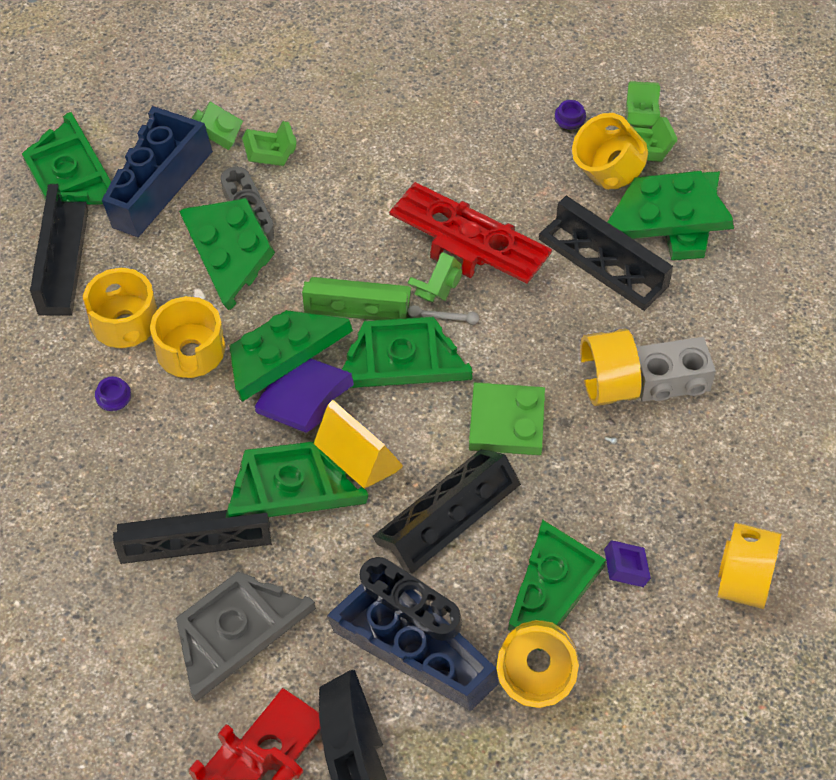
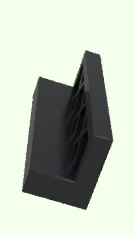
[30,184,89,316]
[539,195,673,311]
[372,449,521,574]
[113,510,272,564]

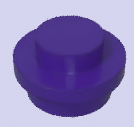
[554,100,586,130]
[95,376,131,411]

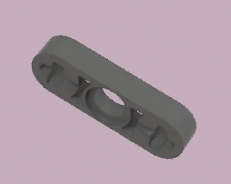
[221,166,274,242]

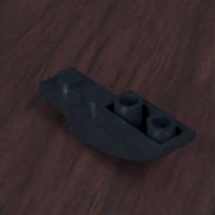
[319,670,387,780]

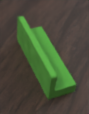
[302,277,411,320]

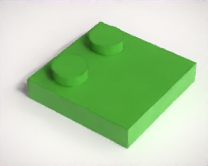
[469,382,545,455]

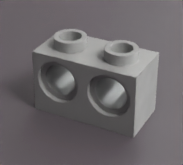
[636,337,716,402]

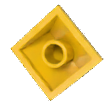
[314,400,403,489]

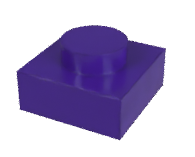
[604,540,651,587]

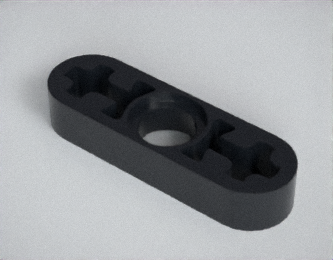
[359,557,462,641]

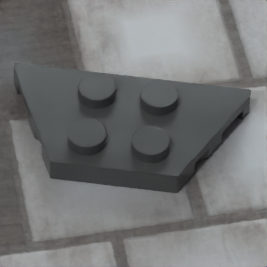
[176,571,316,702]

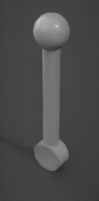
[408,305,479,325]

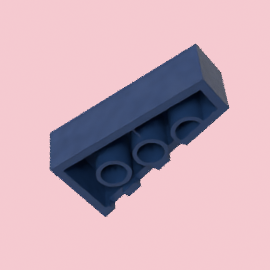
[102,106,213,238]
[327,571,499,711]

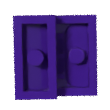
[255,359,354,433]

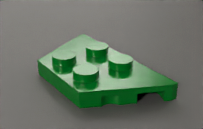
[22,112,111,205]
[607,171,734,239]
[179,198,275,310]
[229,310,353,402]
[342,317,473,388]
[226,441,368,518]

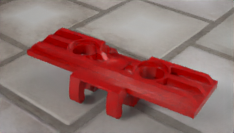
[389,182,552,284]
[188,688,321,780]

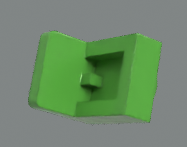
[625,81,660,129]
[191,102,243,150]
[633,117,677,162]
[242,121,296,166]
[408,252,462,303]

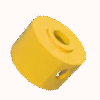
[572,113,648,189]
[83,267,157,348]
[150,296,226,378]
[580,328,641,406]
[717,522,782,609]
[496,620,579,708]

